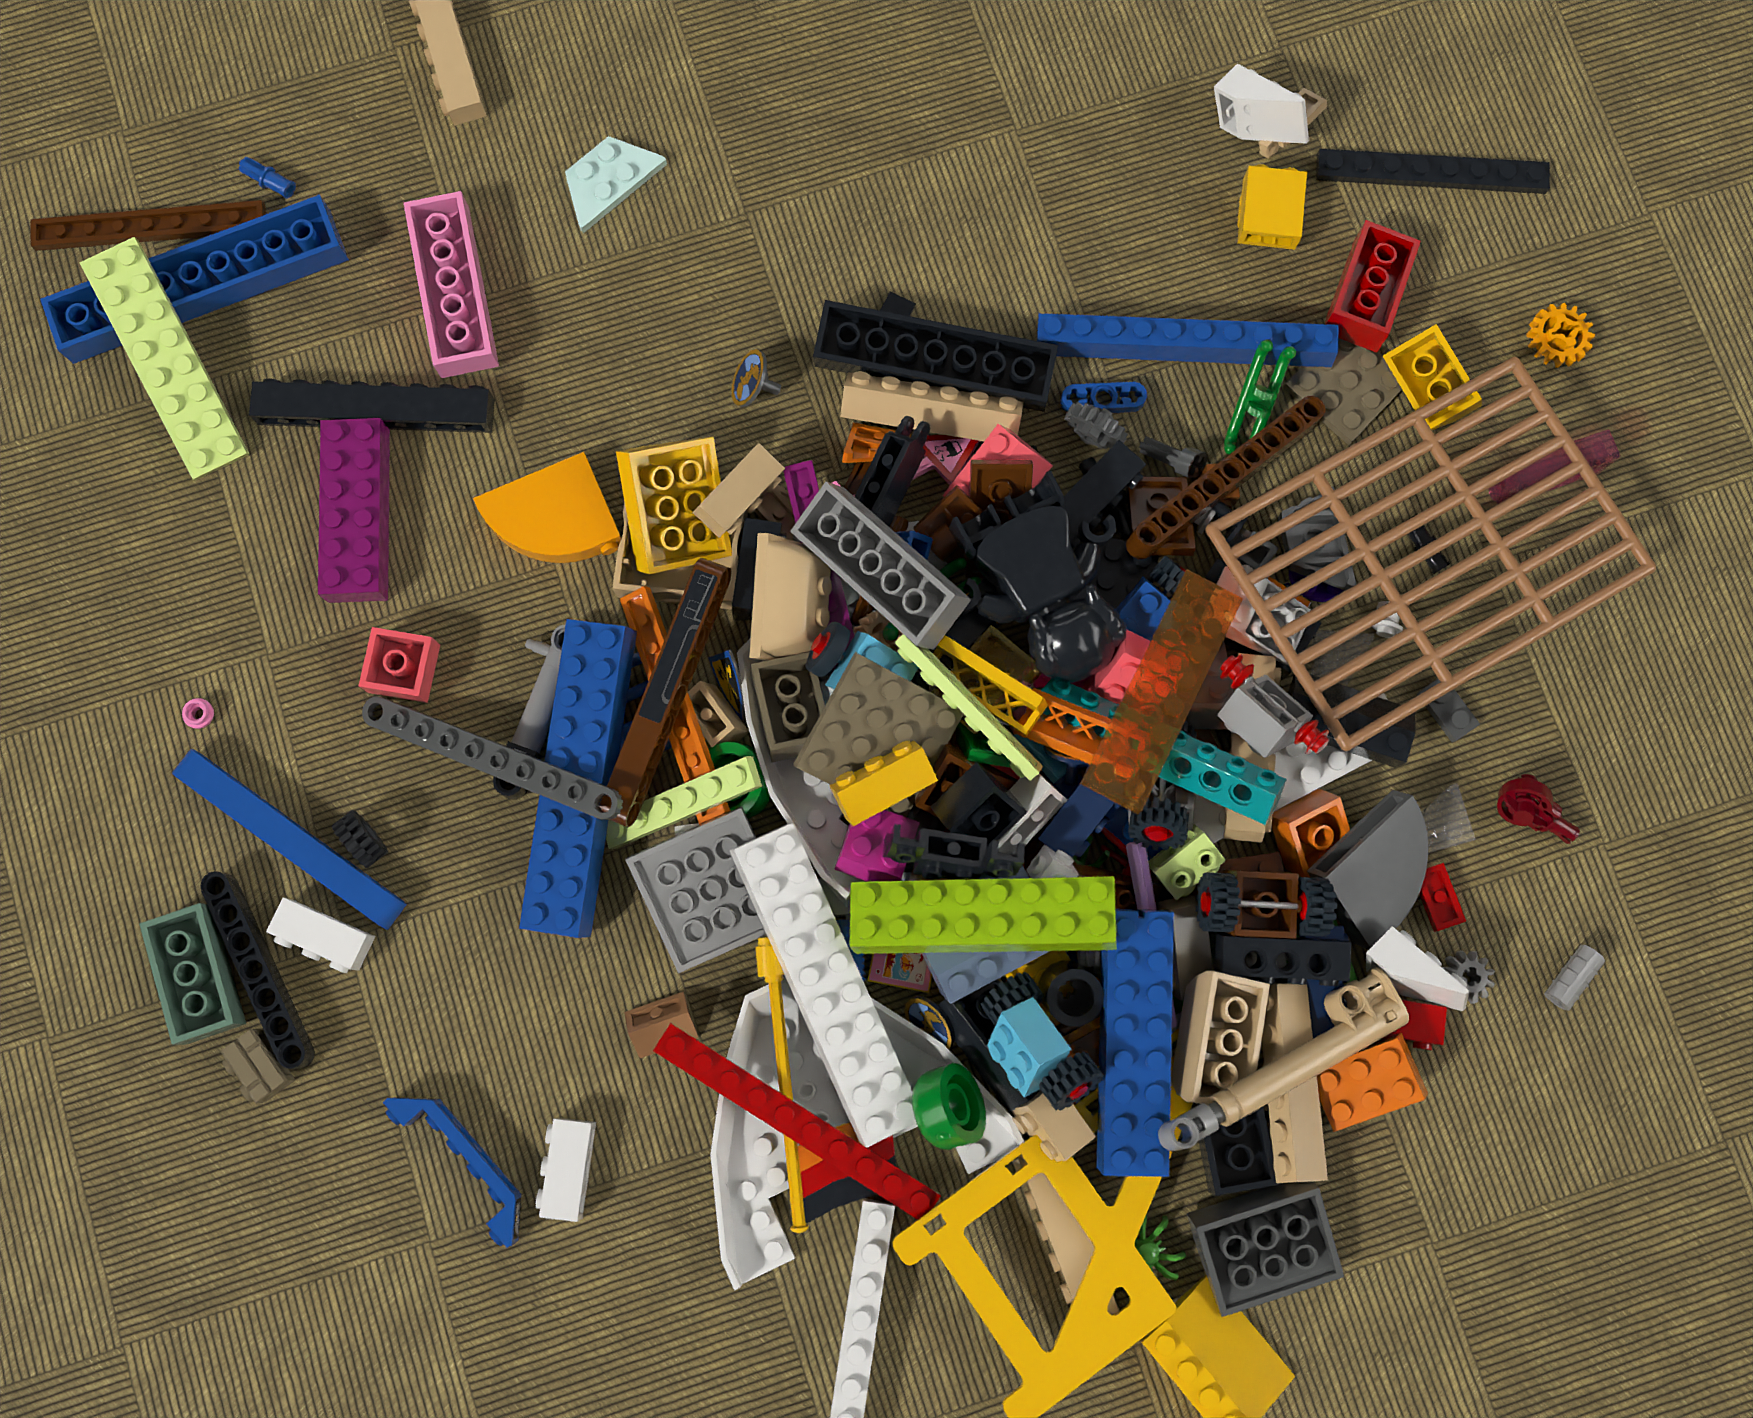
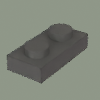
[1416,679,1480,743]

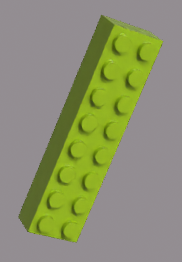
[850,877,1117,954]

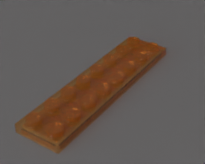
[1080,569,1243,815]

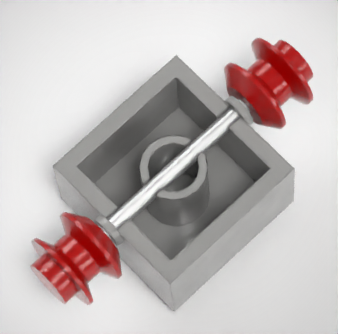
[1217,654,1330,758]

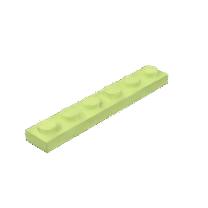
[894,634,1043,781]
[606,756,762,849]

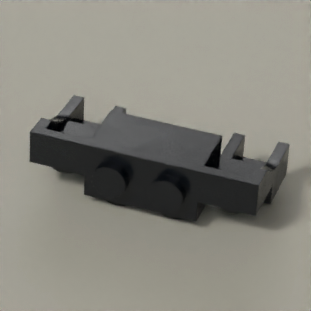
[883,824,1025,880]

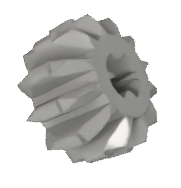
[1442,951,1495,1004]

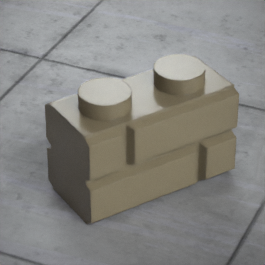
[221,1029,295,1104]

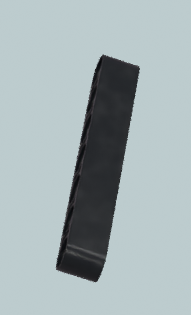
[200,871,315,1069]

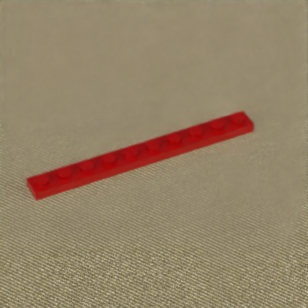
[653,1022,941,1220]

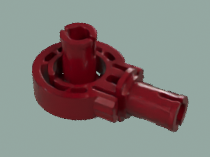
[1497,774,1580,844]

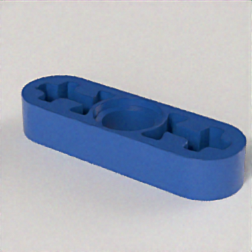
[1060,382,1147,413]

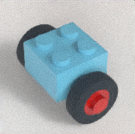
[806,622,929,691]

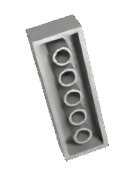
[790,481,971,650]

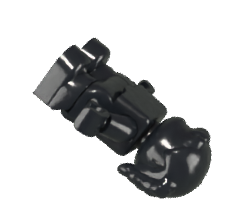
[949,471,1127,683]

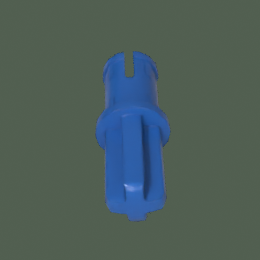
[239,157,296,199]

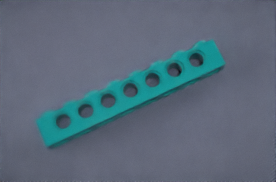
[1041,679,1287,825]

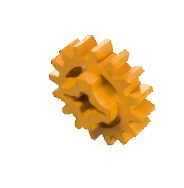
[1526,303,1595,368]

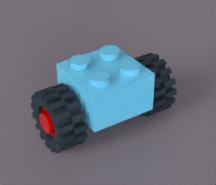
[981,972,1103,1111]

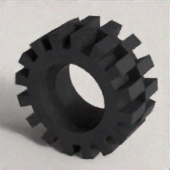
[332,809,388,868]

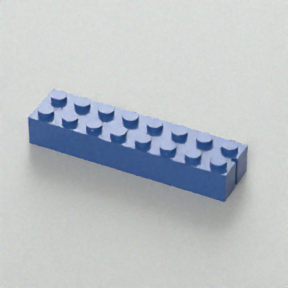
[1097,909,1174,1177]

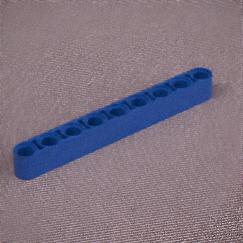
[172,748,407,930]

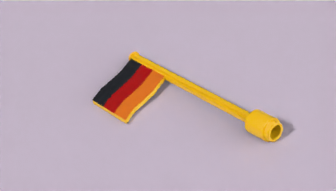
[755,937,896,1233]

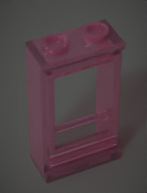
[1488,429,1621,505]

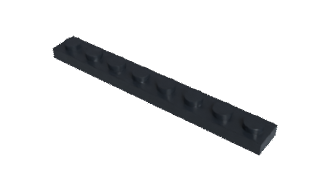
[1316,149,1550,194]

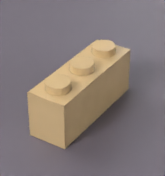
[692,443,785,538]

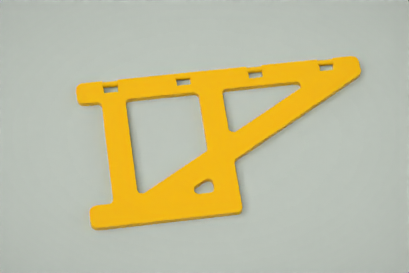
[892,1028,1193,1418]

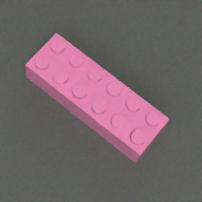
[404,191,499,378]

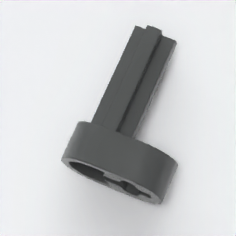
[1139,436,1208,478]

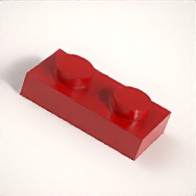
[1419,862,1466,932]

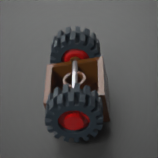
[1195,870,1337,939]

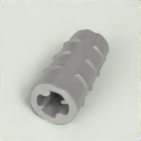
[1544,945,1605,1011]

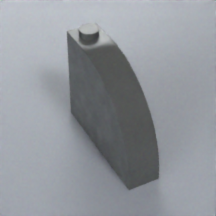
[1307,790,1428,950]

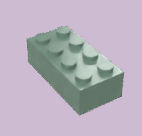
[139,903,246,1045]

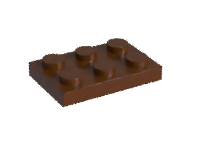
[1126,477,1196,556]

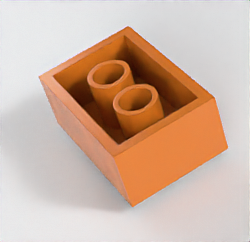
[1317,1033,1428,1132]

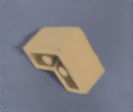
[1011,1091,1095,1162]

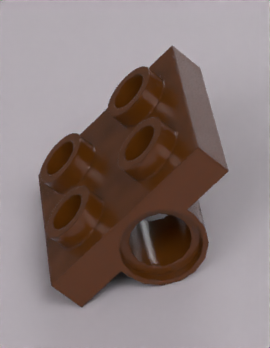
[913,485,984,563]

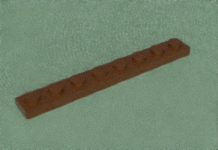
[31,200,266,251]

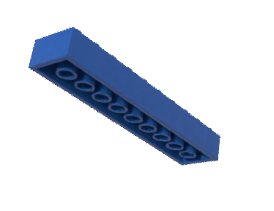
[40,194,349,364]
[519,619,637,938]

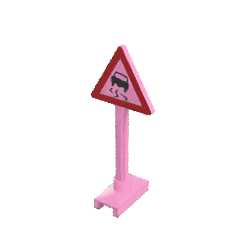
[832,435,980,497]

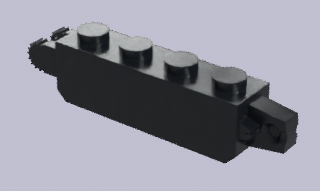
[855,415,931,527]

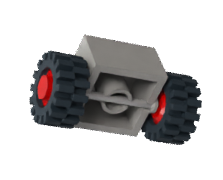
[1128,716,1197,850]

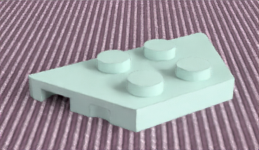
[565,136,667,233]

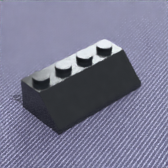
[1288,674,1416,768]
[937,978,1041,1112]

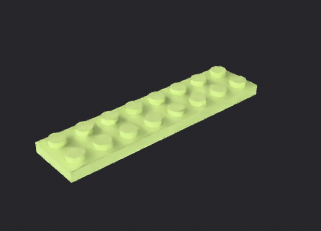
[79,237,250,480]

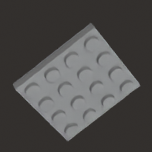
[625,806,766,973]

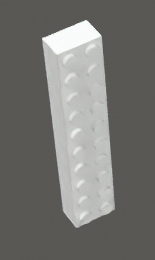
[729,823,916,1148]

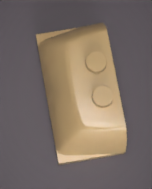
[749,533,832,661]
[1171,971,1270,1105]

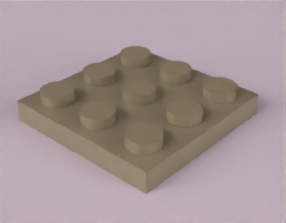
[1283,338,1402,445]

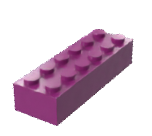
[318,418,390,603]

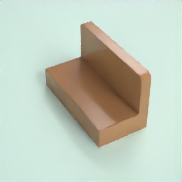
[624,991,698,1058]

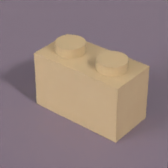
[688,681,749,748]

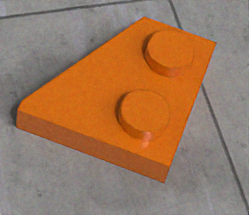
[842,422,911,463]

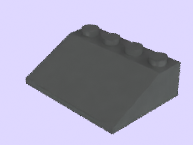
[1186,1181,1344,1317]

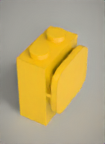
[1237,164,1307,250]

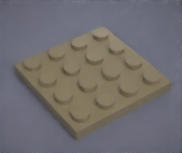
[793,652,964,818]

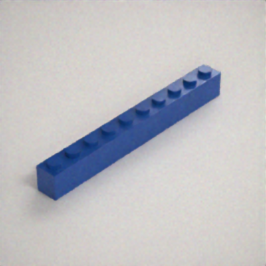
[1037,313,1339,367]

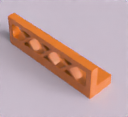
[1014,688,1150,781]

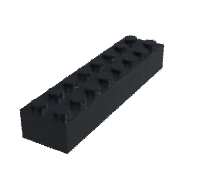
[813,300,1058,412]

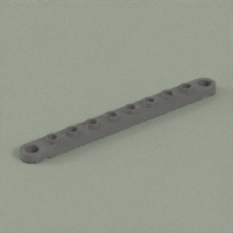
[362,697,623,820]

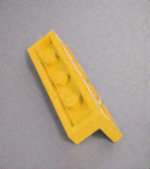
[933,635,1048,736]

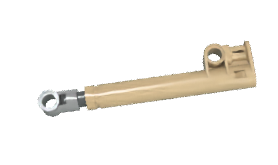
[1158,967,1409,1151]

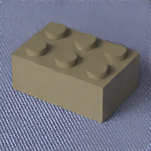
[751,652,825,763]

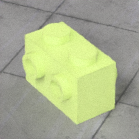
[1148,824,1226,900]

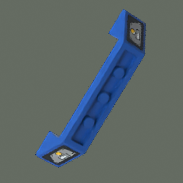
[383,1097,522,1248]

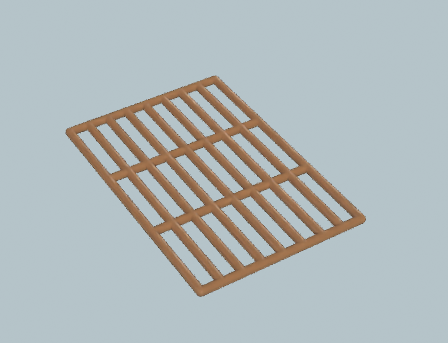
[1205,357,1656,751]

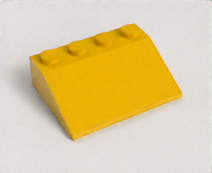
[616,436,732,574]
[1140,1275,1296,1418]

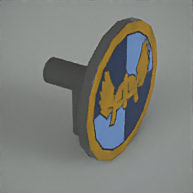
[732,349,781,407]

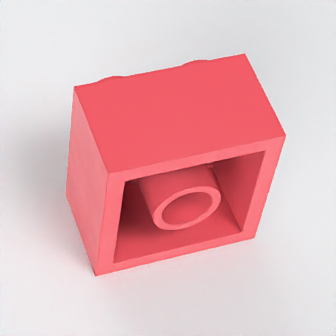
[359,627,440,703]

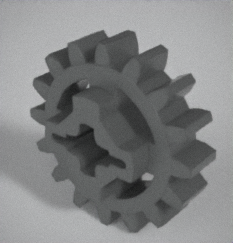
[1064,402,1128,449]

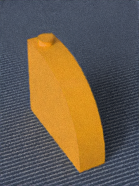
[473,452,622,563]

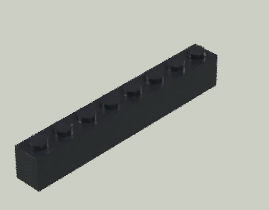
[249,378,495,433]

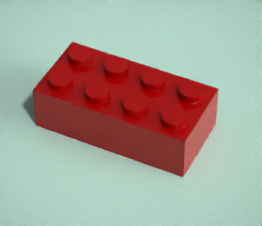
[1324,220,1421,353]

